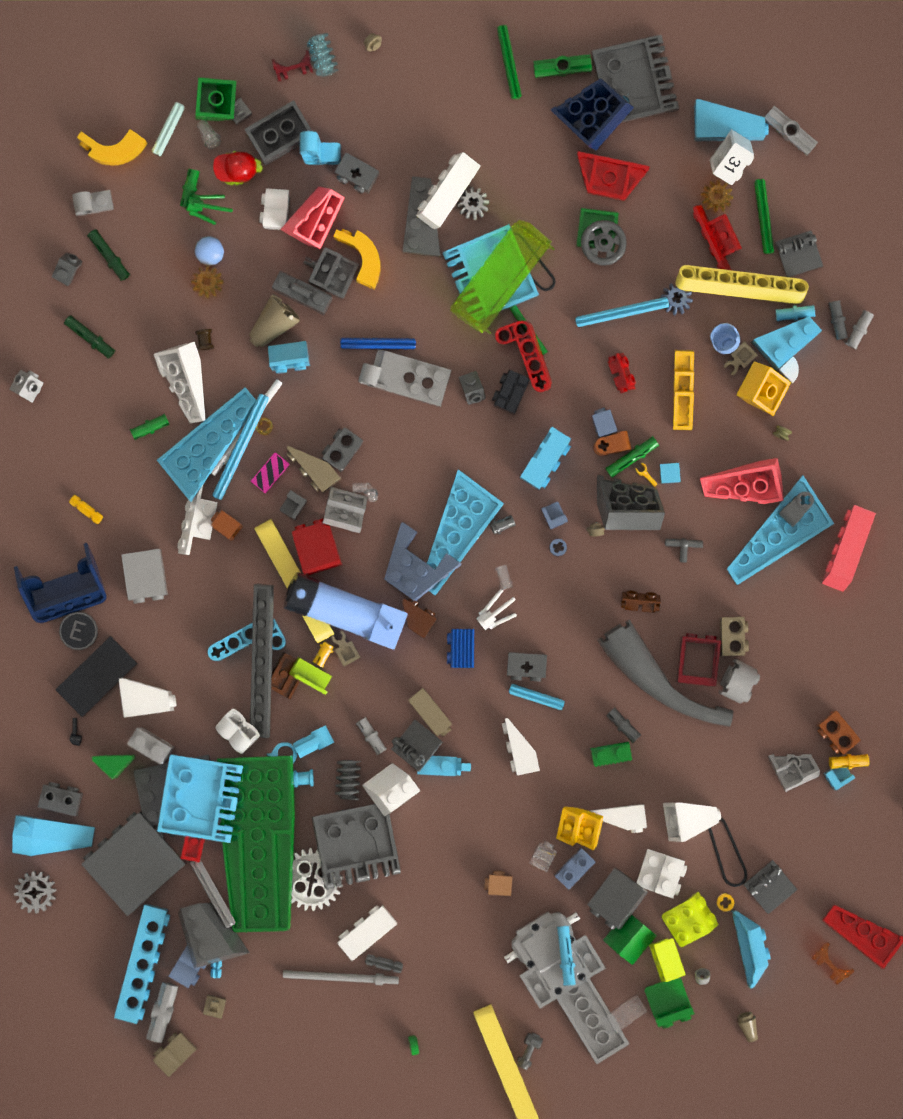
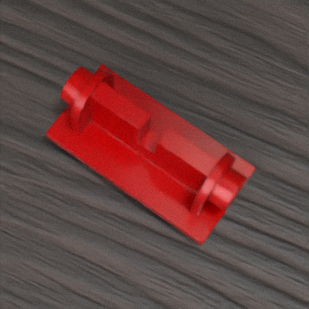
[608,353,636,394]

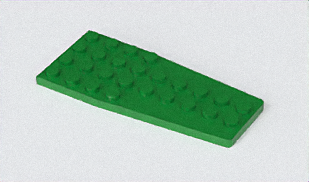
[217,756,295,932]

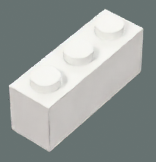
[338,905,397,961]

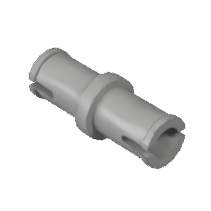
[846,310,874,349]
[356,717,387,755]

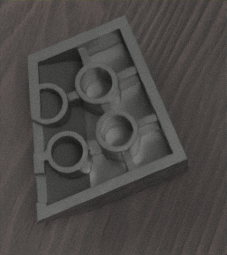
[597,475,665,530]
[178,903,250,969]

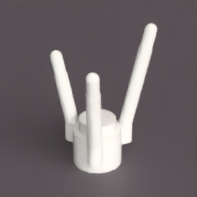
[476,589,517,630]

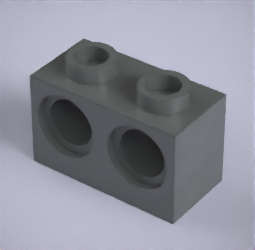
[322,427,364,473]

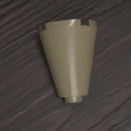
[249,294,300,347]

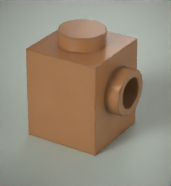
[484,871,512,896]

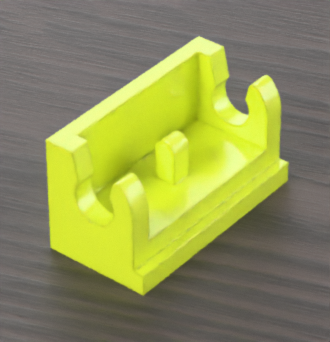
[649,938,685,982]

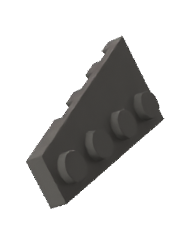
[403,176,440,257]

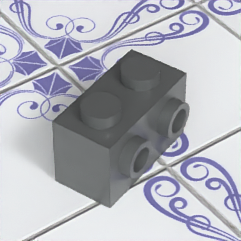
[38,781,83,816]

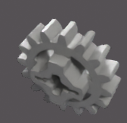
[14,871,57,913]

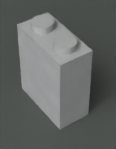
[121,549,168,604]
[127,727,175,764]

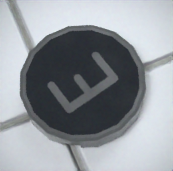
[59,612,98,650]

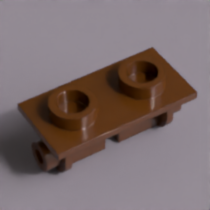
[621,590,661,613]

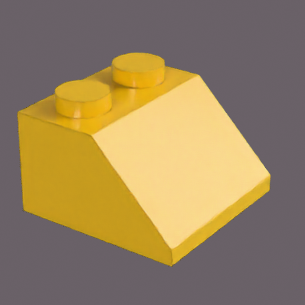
[736,361,791,416]

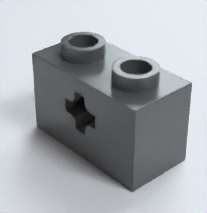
[335,153,379,194]
[507,652,547,682]

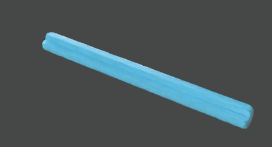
[212,394,269,500]

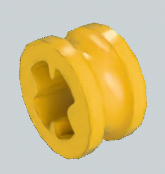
[717,893,734,912]

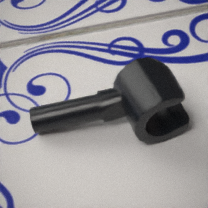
[70,718,82,746]

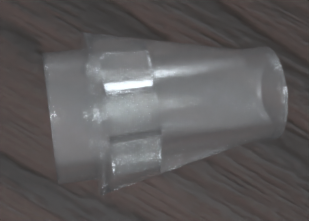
[197,120,221,150]

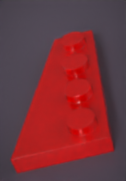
[822,905,903,969]

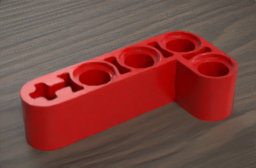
[495,320,552,392]

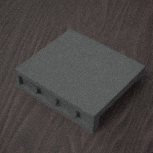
[81,812,187,916]

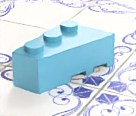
[751,316,822,371]

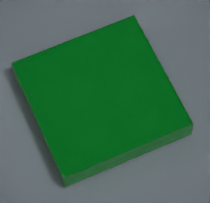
[576,208,619,251]

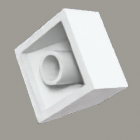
[362,763,420,817]

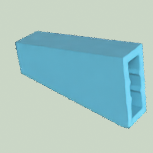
[694,99,769,141]

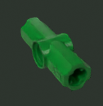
[533,54,592,78]

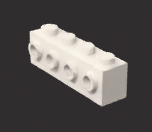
[416,152,481,229]

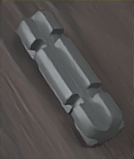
[365,954,403,973]

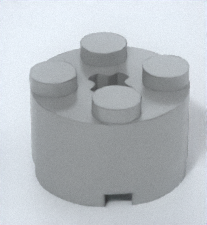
[718,659,760,704]

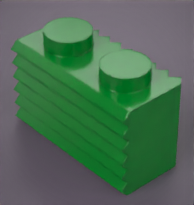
[590,742,632,767]

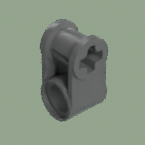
[779,491,814,527]

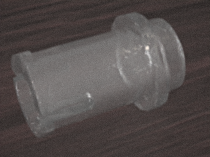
[495,565,514,590]

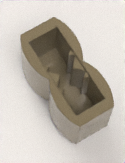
[153,1032,197,1077]

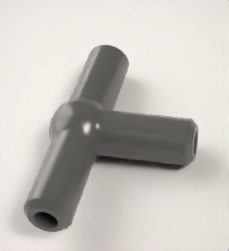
[665,538,703,563]

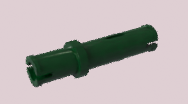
[87,229,131,281]
[63,315,116,359]

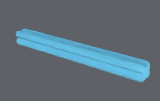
[575,297,669,327]

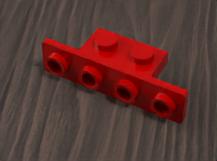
[693,205,742,270]

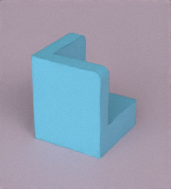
[823,768,855,790]

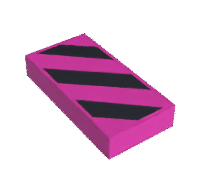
[251,452,290,494]

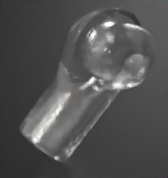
[352,483,378,502]

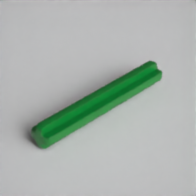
[497,25,521,100]
[754,179,774,254]

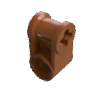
[593,431,632,456]

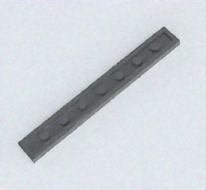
[250,583,274,738]

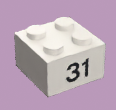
[710,129,754,185]

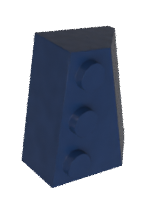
[550,78,634,151]

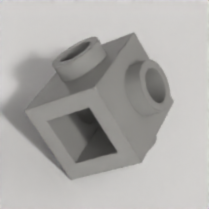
[9,370,44,402]

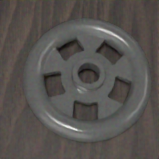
[581,220,627,266]

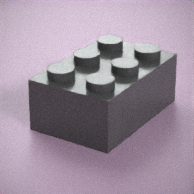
[244,100,312,166]

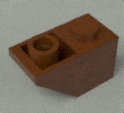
[402,598,437,639]

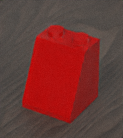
[292,518,342,576]

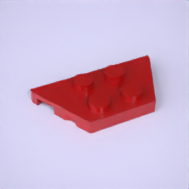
[577,151,650,201]

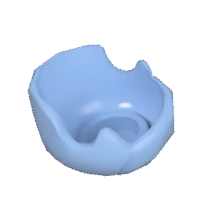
[195,236,224,266]
[710,323,740,354]

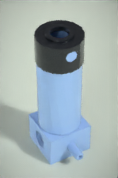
[283,572,408,649]

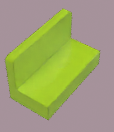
[289,657,332,695]

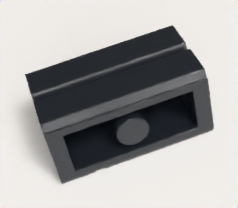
[492,370,530,415]

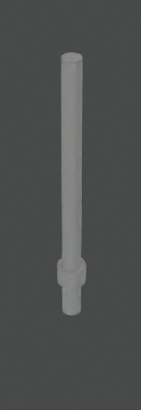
[283,970,399,985]

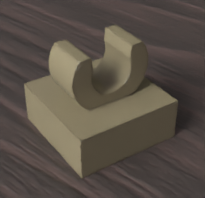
[203,995,227,1019]

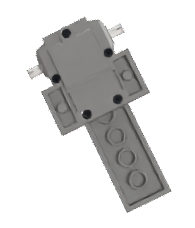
[504,911,629,1064]

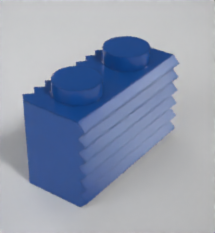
[447,629,474,668]

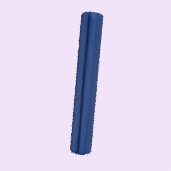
[340,338,416,349]

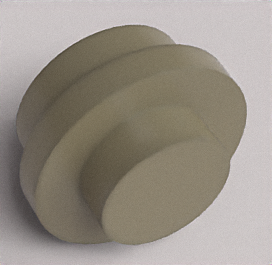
[364,33,382,51]
[587,522,605,537]

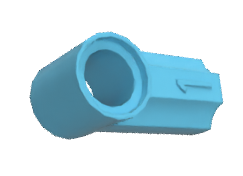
[293,725,334,758]

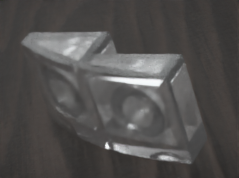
[606,995,647,1033]

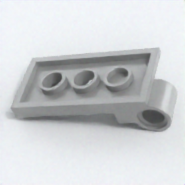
[358,349,451,407]

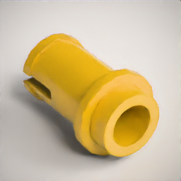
[312,641,334,667]

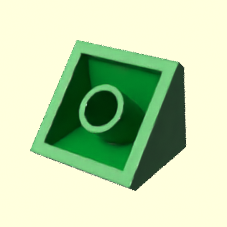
[92,755,135,779]
[603,915,657,965]

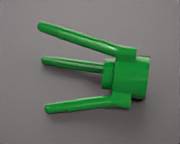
[185,194,233,225]

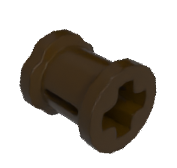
[195,329,214,351]

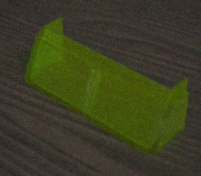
[450,220,555,334]

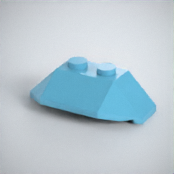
[732,910,771,988]

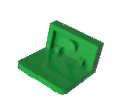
[644,977,695,1029]

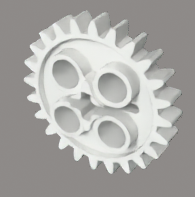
[291,848,344,911]

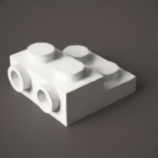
[636,849,687,898]

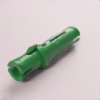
[605,436,659,478]

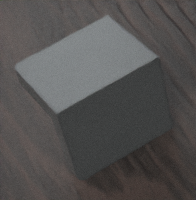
[280,490,308,520]

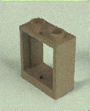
[408,688,452,737]

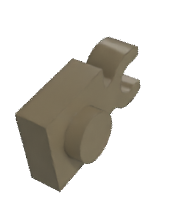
[724,341,758,375]
[331,631,361,666]

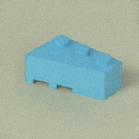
[520,427,571,490]

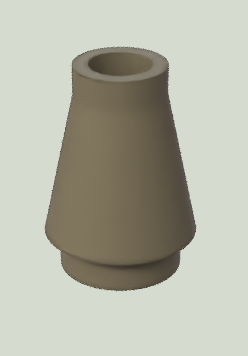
[737,1012,758,1042]

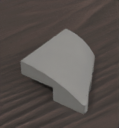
[768,754,820,792]

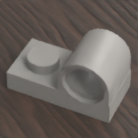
[72,190,114,216]

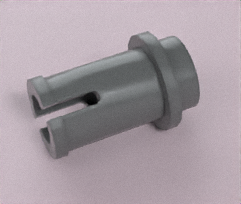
[490,515,516,535]

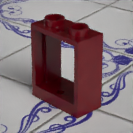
[676,633,721,687]

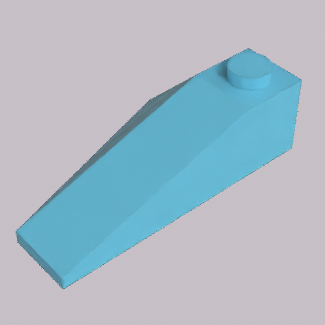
[12,815,95,856]

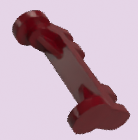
[272,50,313,81]

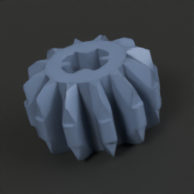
[660,283,693,315]

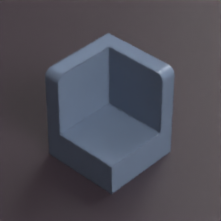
[541,502,568,530]

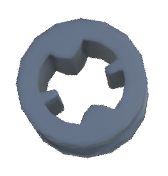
[549,539,567,556]

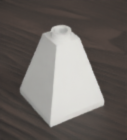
[663,802,721,842]

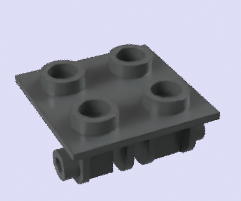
[775,230,823,277]
[391,720,443,772]
[743,860,797,914]

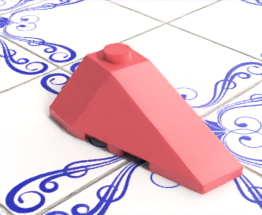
[700,458,784,504]

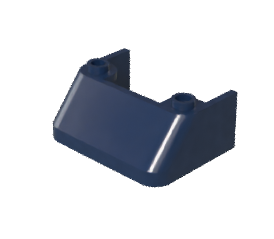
[14,543,107,623]

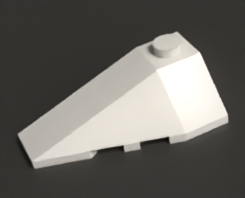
[154,342,205,423]

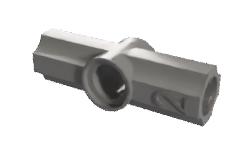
[765,106,818,156]
[146,982,179,1043]

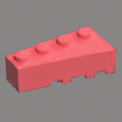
[822,505,876,592]

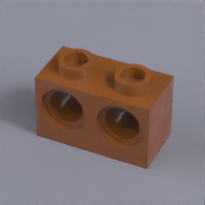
[210,510,243,541]
[817,710,861,755]

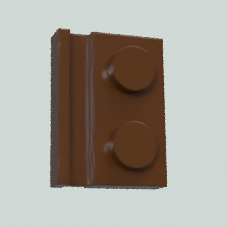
[271,652,300,699]

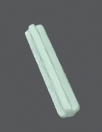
[152,102,185,156]

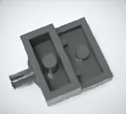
[303,247,360,299]

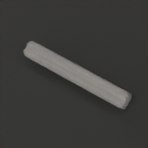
[190,860,235,928]

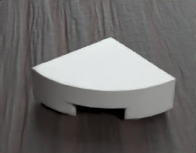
[779,357,799,384]

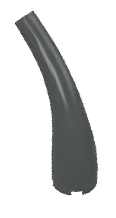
[597,620,733,727]

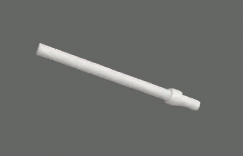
[211,379,282,476]

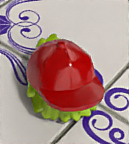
[213,151,263,185]

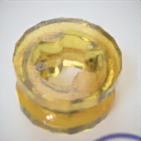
[256,418,273,435]

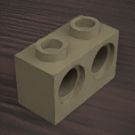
[720,617,749,656]

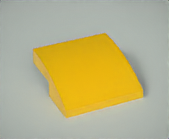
[556,806,604,850]

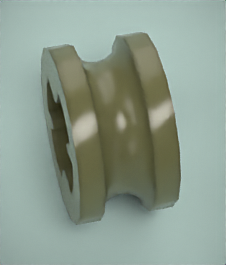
[773,425,792,441]

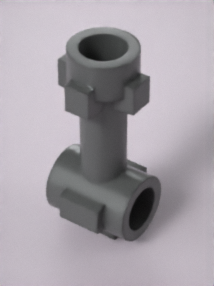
[517,1032,543,1070]

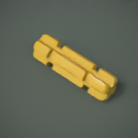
[69,495,103,524]

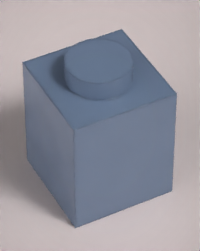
[591,408,617,439]

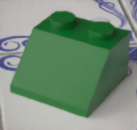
[195,77,237,121]

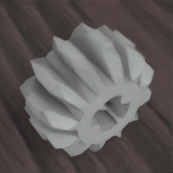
[457,187,489,220]

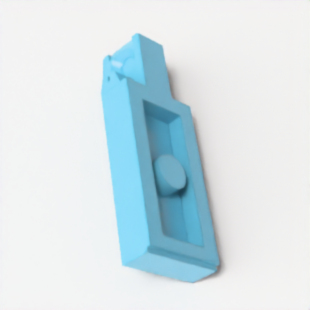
[417,756,471,776]

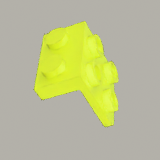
[662,892,719,947]

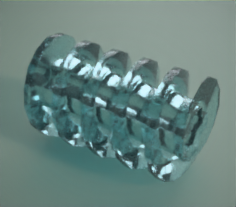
[307,33,339,77]

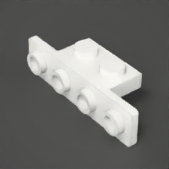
[178,485,217,555]

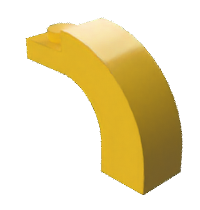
[77,129,148,165]
[333,229,381,290]

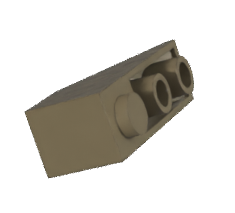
[286,446,341,493]

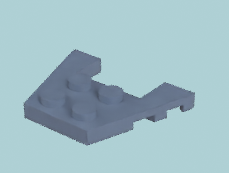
[384,522,462,601]

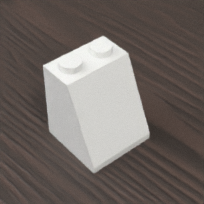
[119,678,177,717]

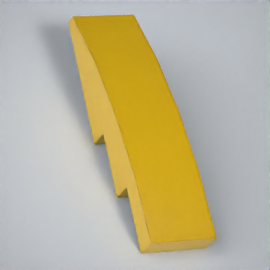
[673,350,694,430]

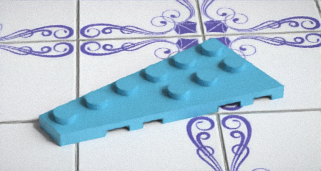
[157,387,256,502]
[427,470,504,596]
[726,476,834,585]

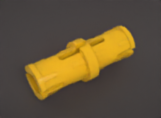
[829,754,869,769]

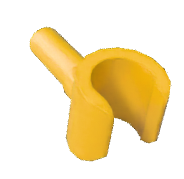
[635,463,658,487]

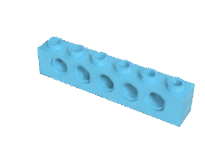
[114,904,170,1024]

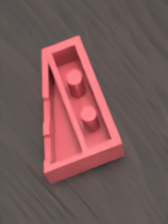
[280,187,345,249]

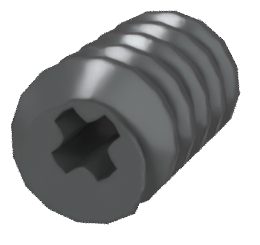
[335,760,361,800]

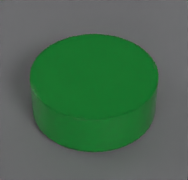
[408,1035,419,1056]

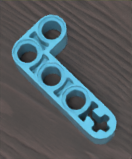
[300,131,341,165]
[208,618,286,661]

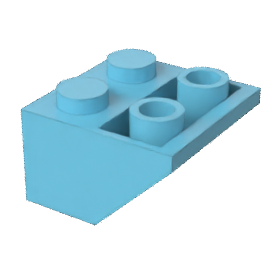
[268,341,310,374]

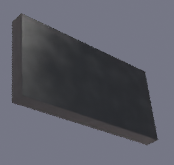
[55,636,138,717]

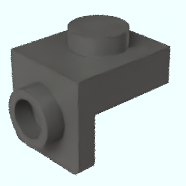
[52,253,83,286]
[459,371,486,405]

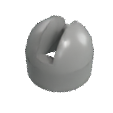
[695,968,710,985]

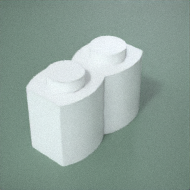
[260,188,290,230]
[215,709,260,754]

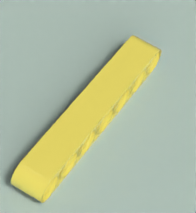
[675,265,809,304]
[254,519,334,643]
[473,1004,539,1119]

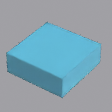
[660,463,681,484]

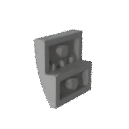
[323,487,368,533]

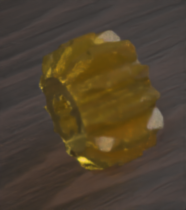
[701,180,734,213]
[191,265,224,299]

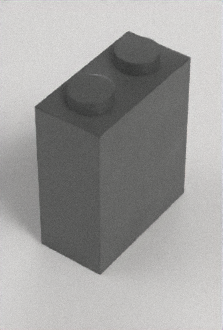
[587,868,648,930]

